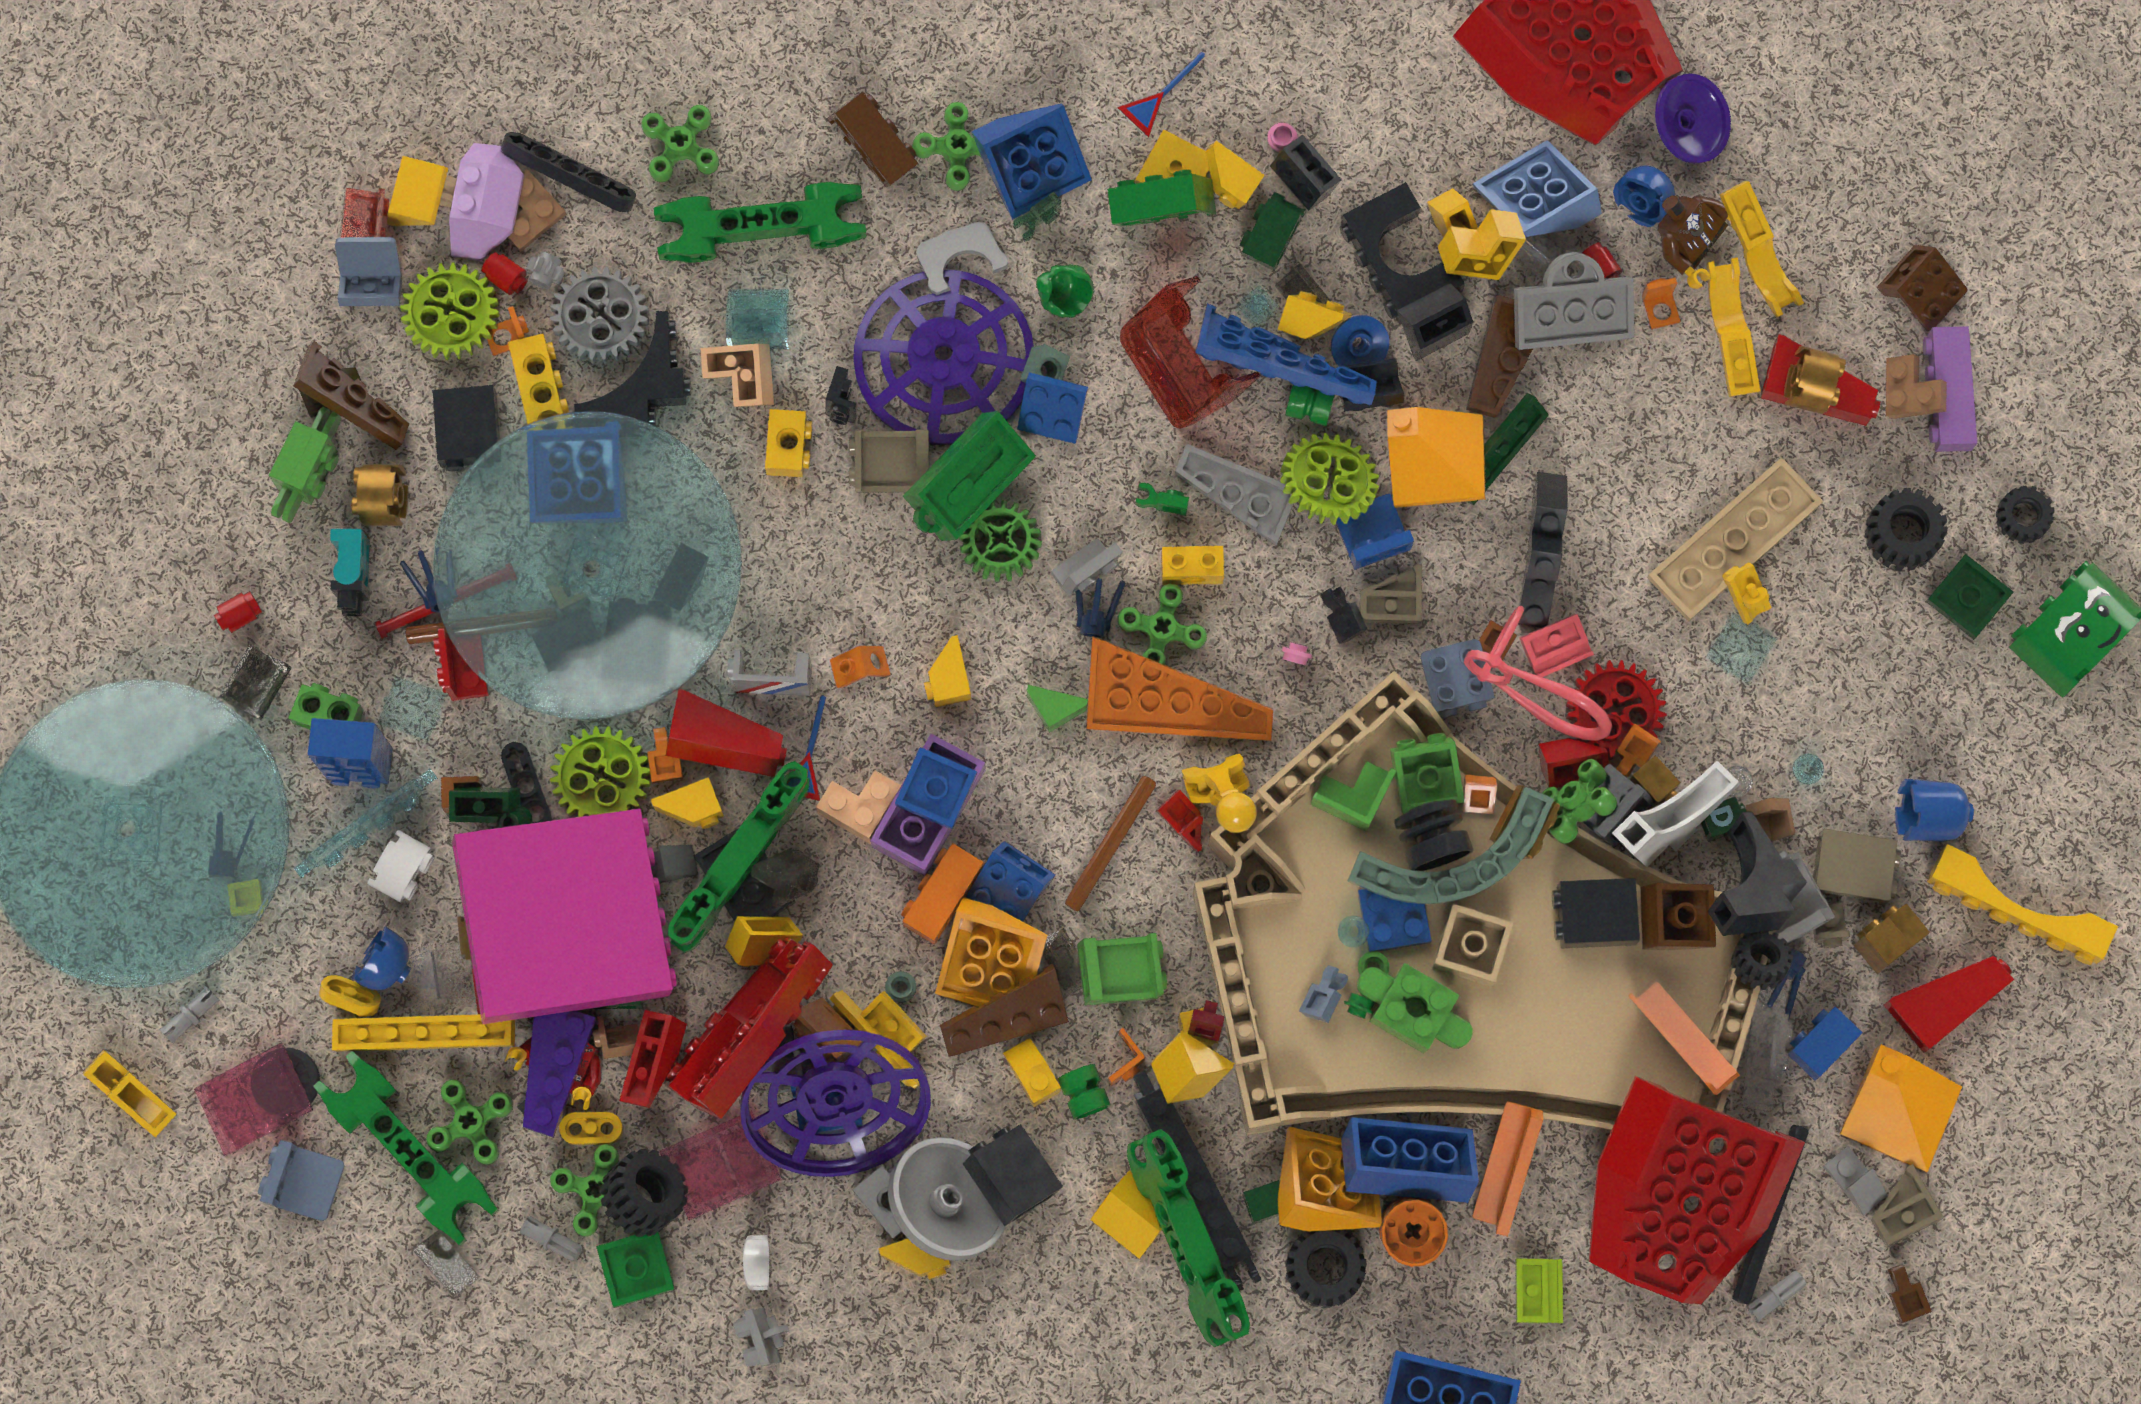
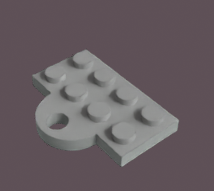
[1514,252,1634,350]

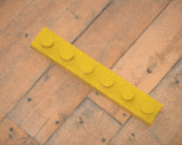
[332,1014,515,1052]

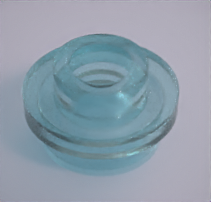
[1792,753,1824,785]
[1338,916,1369,947]

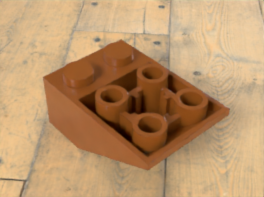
[793,997,862,1063]

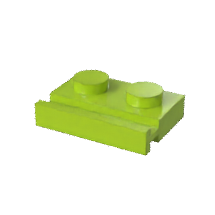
[1515,1258,1563,1324]

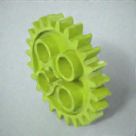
[400,262,500,360]
[1280,433,1379,525]
[550,726,651,817]

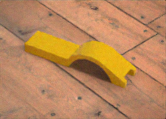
[1719,181,1804,317]
[1707,257,1761,397]

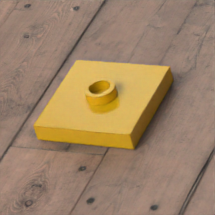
[1135,129,1210,183]

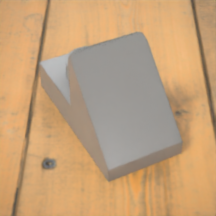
[1822,1146,1888,1216]

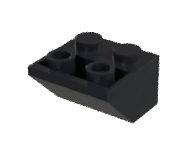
[1397,283,1474,361]

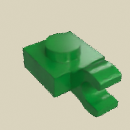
[1135,483,1189,516]

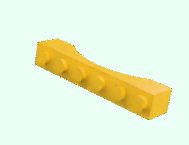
[1927,844,2119,965]

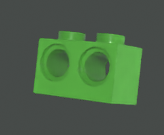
[288,683,364,730]

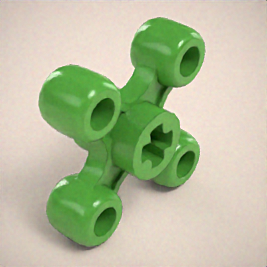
[912,102,982,191]
[641,105,719,183]
[1117,583,1207,665]
[1542,759,1617,844]
[426,1079,513,1165]
[550,1144,619,1237]

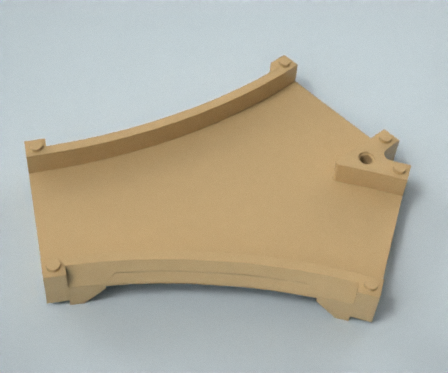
[1193,671,1776,1152]

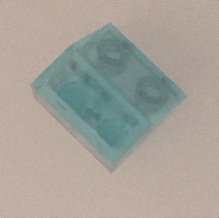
[726,289,789,349]

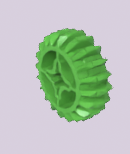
[959,500,1042,582]

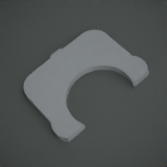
[916,222,1008,295]

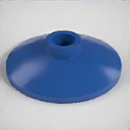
[1331,315,1390,366]

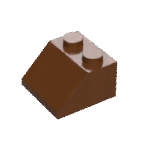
[1640,883,1716,950]

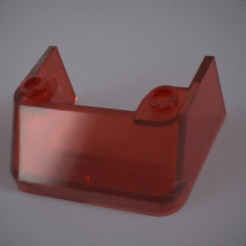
[1120,276,1261,429]

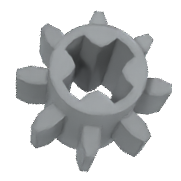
[526,252,565,289]

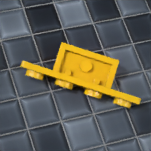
[829,990,927,1089]

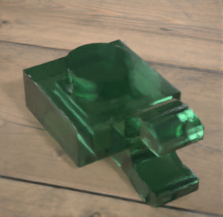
[1013,192,1061,242]

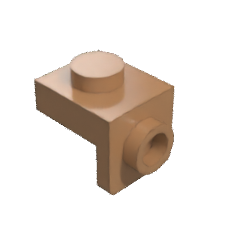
[593,1016,639,1059]

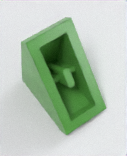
[1027,685,1088,733]

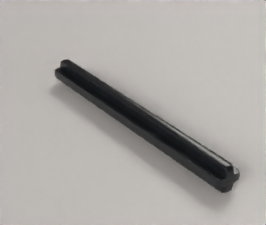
[1732,1125,1809,1305]

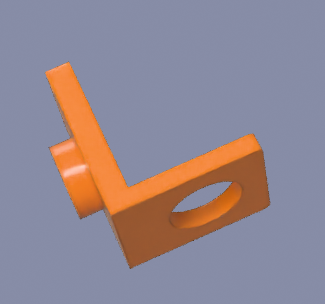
[1642,277,1680,329]
[487,306,529,356]
[830,646,890,688]
[1108,1028,1146,1086]

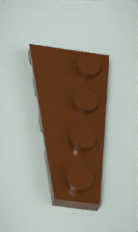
[1466,294,1533,418]
[293,340,409,450]
[940,964,1069,1057]

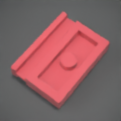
[1519,614,1594,677]

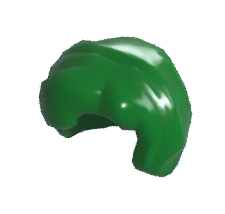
[1036,264,1095,318]

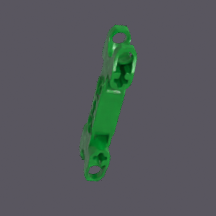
[653,182,867,263]
[668,761,810,953]
[313,1051,499,1246]
[1127,1129,1250,1347]

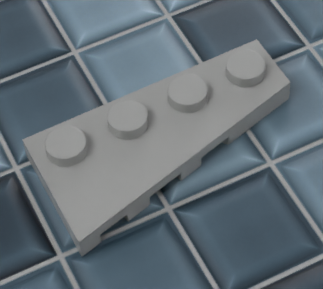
[1175,444,1294,546]

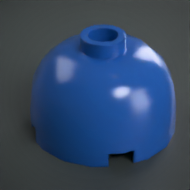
[1613,165,1676,227]
[352,926,411,991]

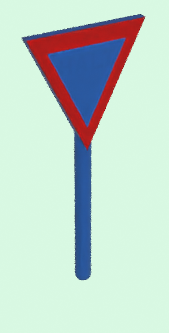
[1117,52,1205,137]
[787,695,826,801]

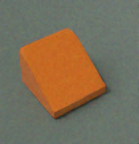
[1463,775,1497,814]

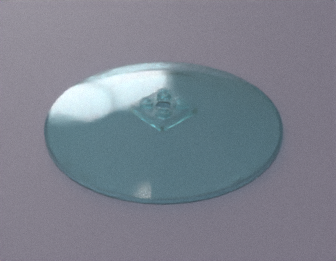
[433,412,742,720]
[0,679,289,988]

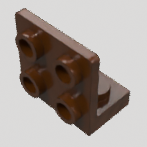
[1877,245,1968,331]

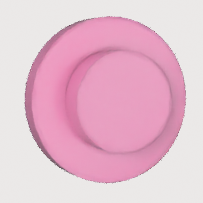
[1267,123,1297,152]
[1282,642,1312,665]

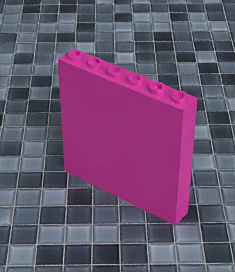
[452,809,676,1024]

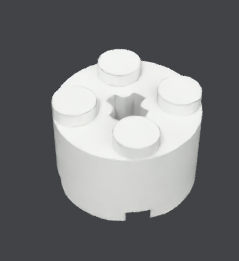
[367,830,434,903]

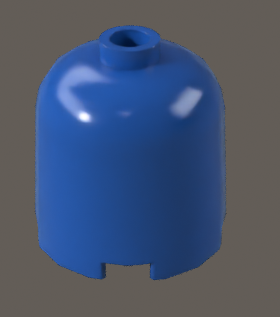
[1895,779,1974,841]

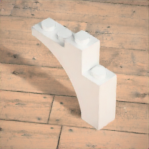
[1612,761,1740,867]

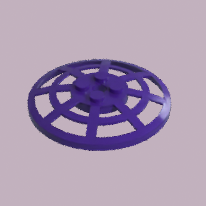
[853,270,1034,445]
[740,1030,931,1177]

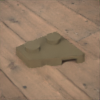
[1360,564,1422,624]
[1871,1164,1944,1248]

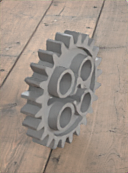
[550,266,649,364]

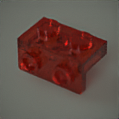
[340,188,389,238]

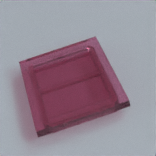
[194,1043,313,1156]
[659,1110,782,1221]

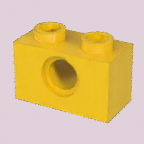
[765,409,813,477]
[1161,546,1224,585]

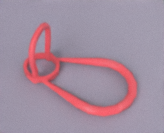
[1464,606,1612,741]

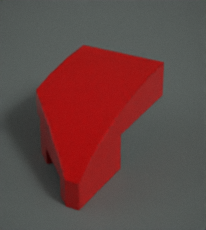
[1155,789,1203,852]

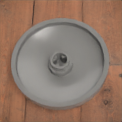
[888,1137,1006,1261]

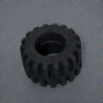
[1865,488,1948,571]
[600,1149,688,1237]
[1285,1229,1367,1308]

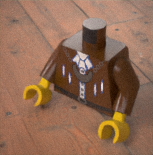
[1657,195,1735,289]

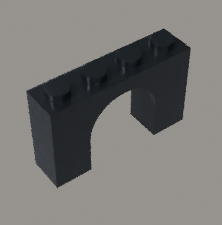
[1339,182,1465,325]

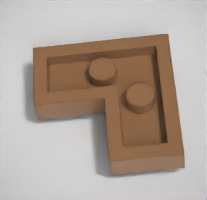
[507,169,567,252]
[1886,354,1947,419]

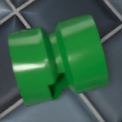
[1285,385,1334,426]
[1058,1064,1111,1120]

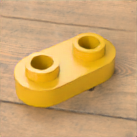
[319,975,381,1017]
[559,1112,623,1145]

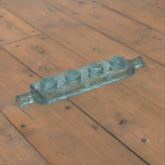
[293,768,438,878]

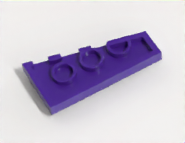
[523,1011,596,1138]

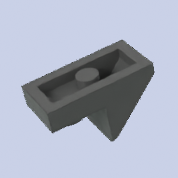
[651,845,698,884]

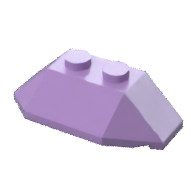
[449,143,524,261]

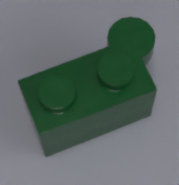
[1239,192,1306,271]
[449,787,533,828]

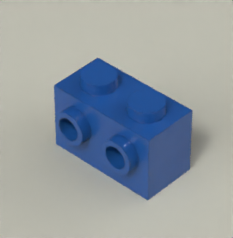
[1787,1006,1863,1081]

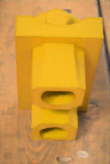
[1722,562,1772,625]

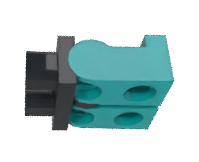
[330,529,370,617]

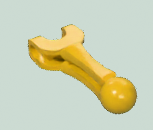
[1181,754,1257,833]

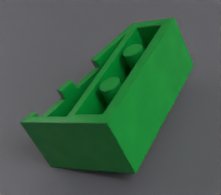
[1107,170,1216,227]

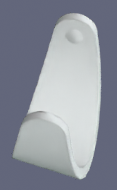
[743,1235,769,1290]

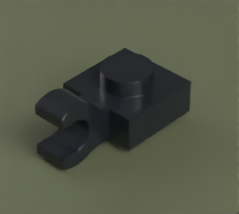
[1321,587,1368,644]

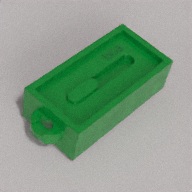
[903,411,1036,541]

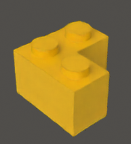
[1438,209,1526,280]

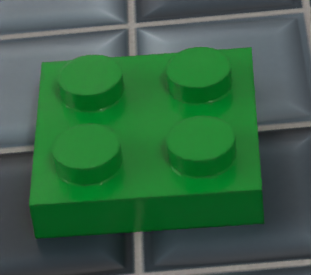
[596,1232,675,1308]

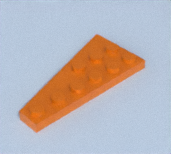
[1086,636,1273,741]

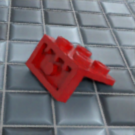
[433,628,489,701]

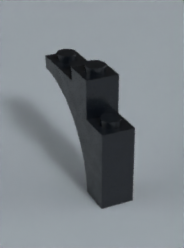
[574,311,691,438]
[1518,472,1568,628]
[1707,812,1807,936]

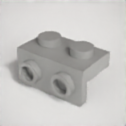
[1051,539,1123,597]

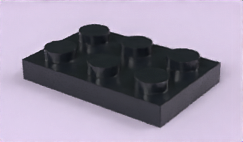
[693,828,796,922]

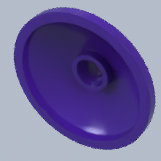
[1655,73,1731,164]

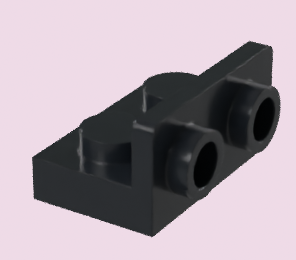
[825,366,856,425]

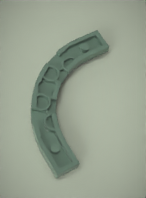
[1347,787,1554,904]

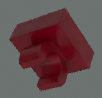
[1188,1000,1225,1042]

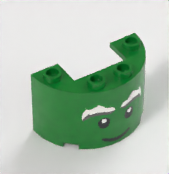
[2009,561,2141,698]

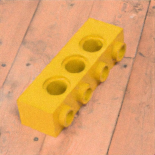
[508,334,573,431]

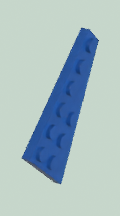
[1195,303,1377,405]

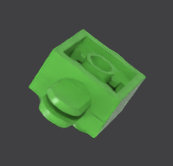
[269,407,341,523]
[1357,963,1473,1054]

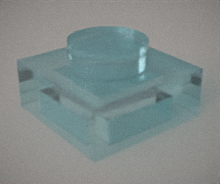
[1236,285,1279,327]

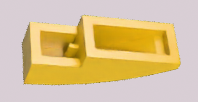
[83,1050,177,1138]

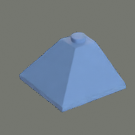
[1473,140,1602,237]

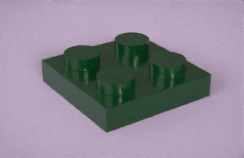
[1926,554,2014,640]

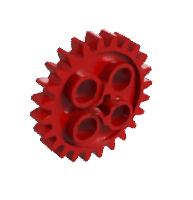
[1566,660,1667,760]

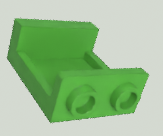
[1077,933,1167,1005]

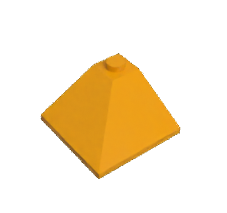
[1387,407,1486,508]
[935,897,1048,1007]
[1840,1044,1962,1173]
[1278,1127,1382,1232]

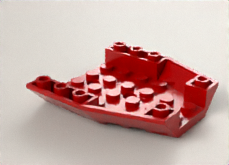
[1453,0,1683,146]
[663,937,833,1119]
[1588,1076,1805,1305]

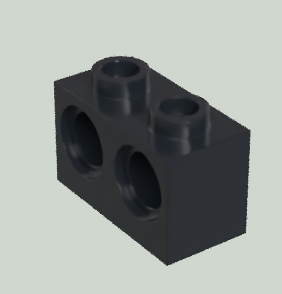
[1270,135,1342,211]

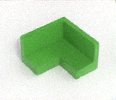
[1310,761,1396,832]

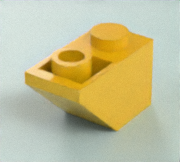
[1277,291,1352,339]

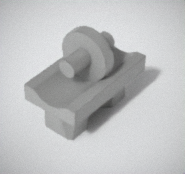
[733,1308,789,1367]

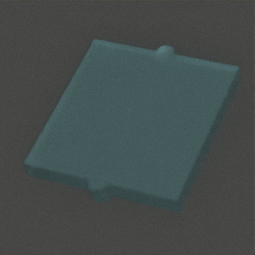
[1706,613,1777,684]
[378,676,446,741]

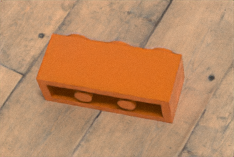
[901,843,984,945]

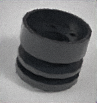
[1394,799,1473,871]

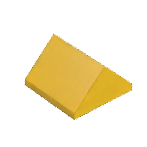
[387,156,448,226]
[1151,1031,1235,1104]
[1090,1170,1162,1259]

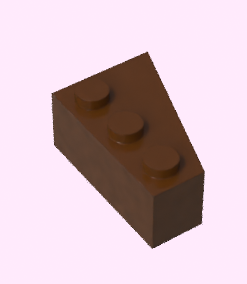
[826,91,919,187]

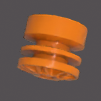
[1379,1197,1448,1267]

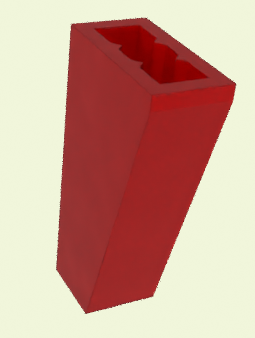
[1760,334,1881,426]
[665,689,787,777]
[1883,956,2014,1053]

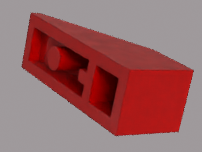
[619,1010,687,1108]

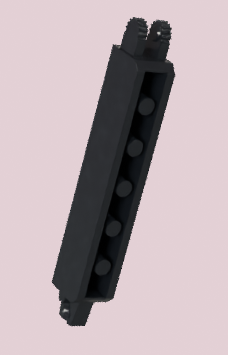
[1133,1070,1261,1291]

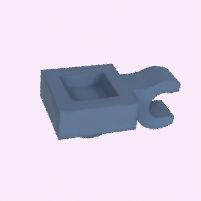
[1299,965,1348,1023]

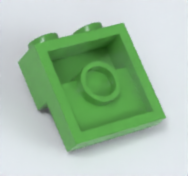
[1390,733,1464,814]

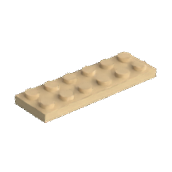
[1647,457,1823,622]

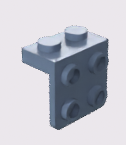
[335,237,402,306]
[1420,639,1495,719]
[258,1140,345,1221]

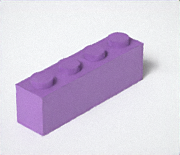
[1923,326,1977,452]

